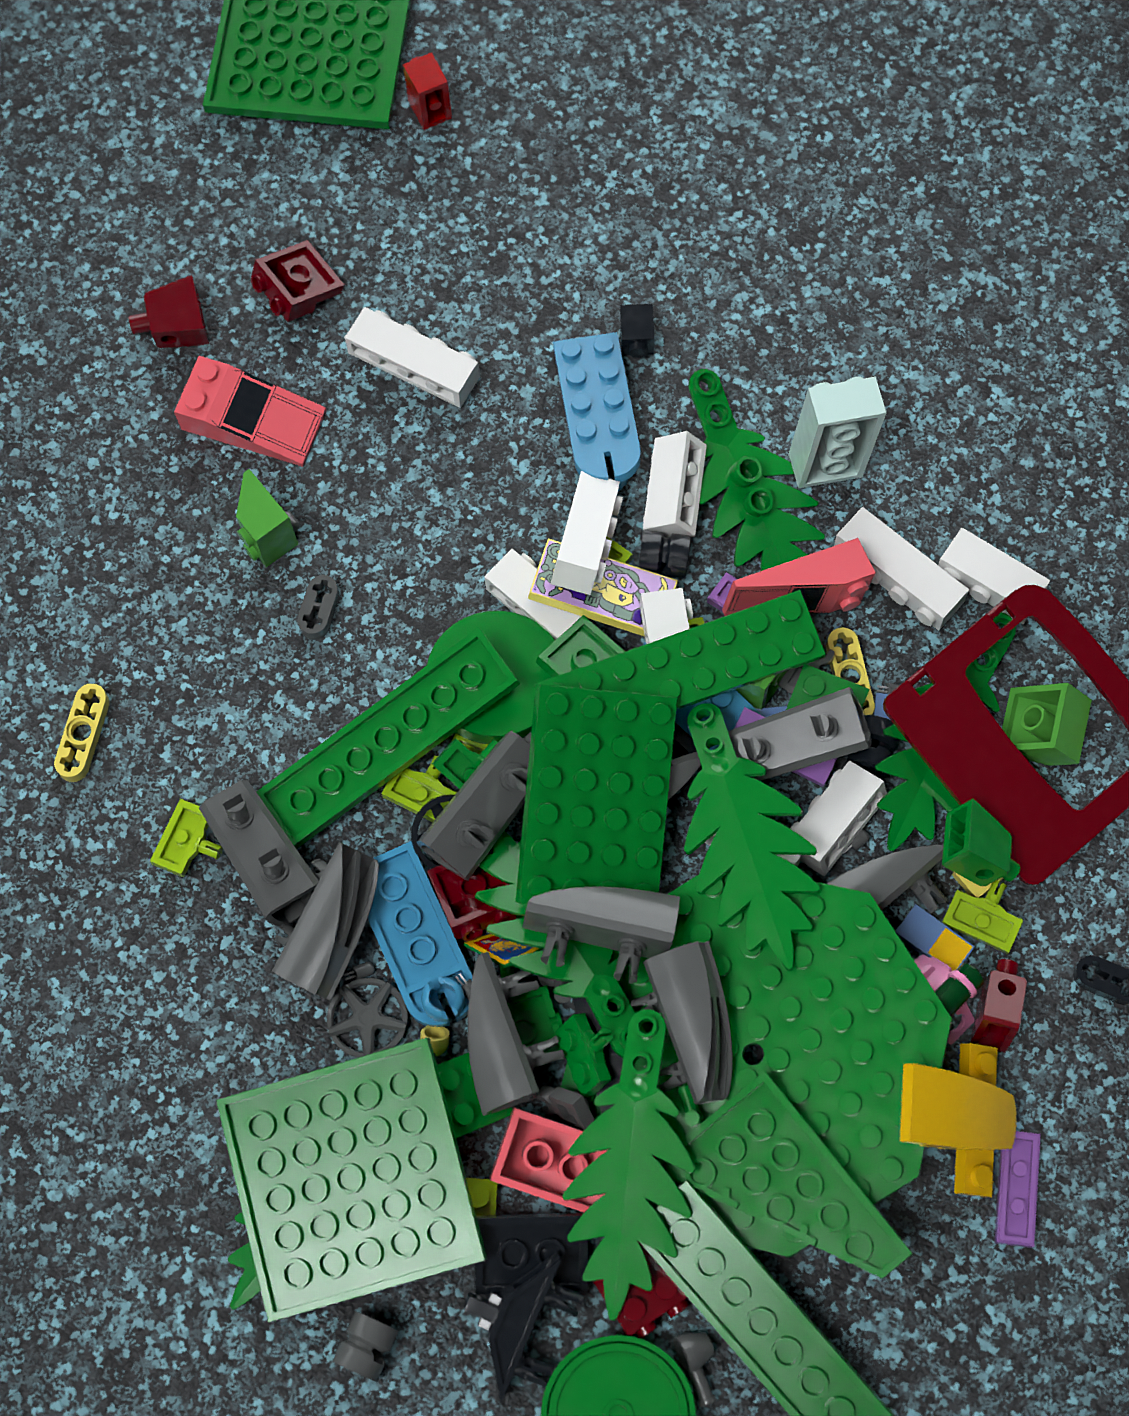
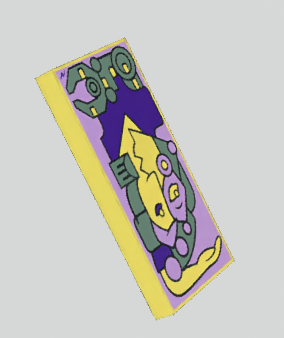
[528,539,678,637]

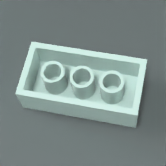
[789,377,886,489]

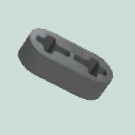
[297,575,339,640]

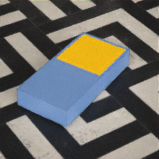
[895,904,975,971]

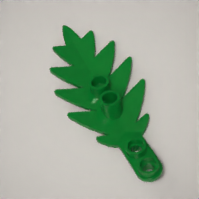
[688,369,825,571]
[875,612,1016,851]
[684,703,821,971]
[475,831,646,1058]
[562,1009,696,1321]

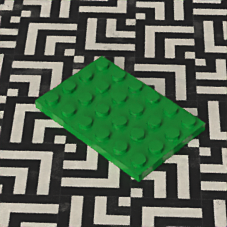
[515,684,677,904]

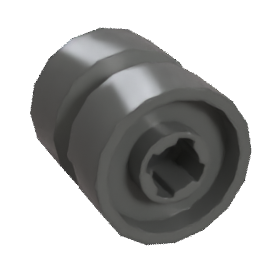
[332,1311,399,1382]

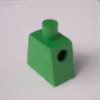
[942,798,1020,886]

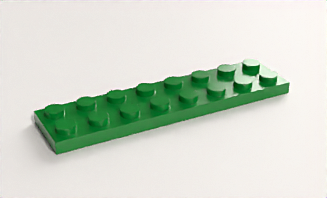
[534,590,826,710]
[256,627,520,849]
[640,1180,894,1416]

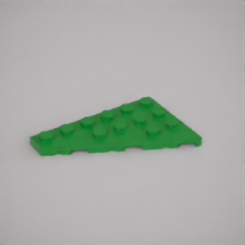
[657,1071,913,1279]

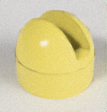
[420,1026,450,1056]

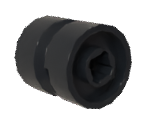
[639,530,691,579]
[846,715,899,778]

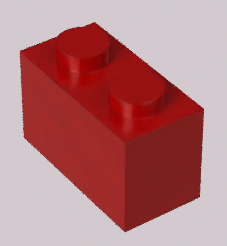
[403,53,452,130]

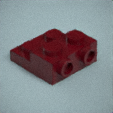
[251,240,345,322]
[427,849,517,941]
[592,1242,689,1339]

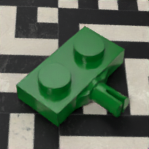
[432,738,498,789]
[556,1013,614,1098]

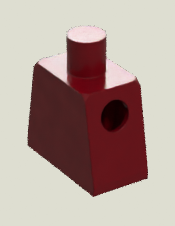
[128,275,209,348]
[970,959,1027,1053]

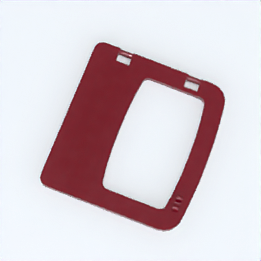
[883,585,1129,885]

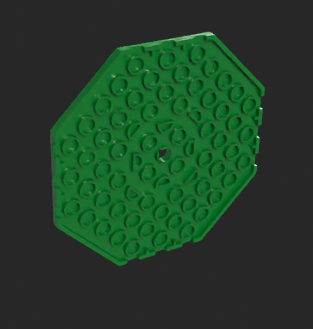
[561,871,952,1258]

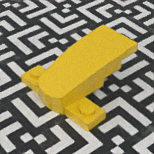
[900,1043,1017,1197]

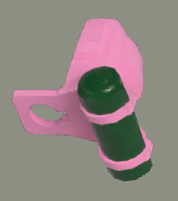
[914,954,984,1045]

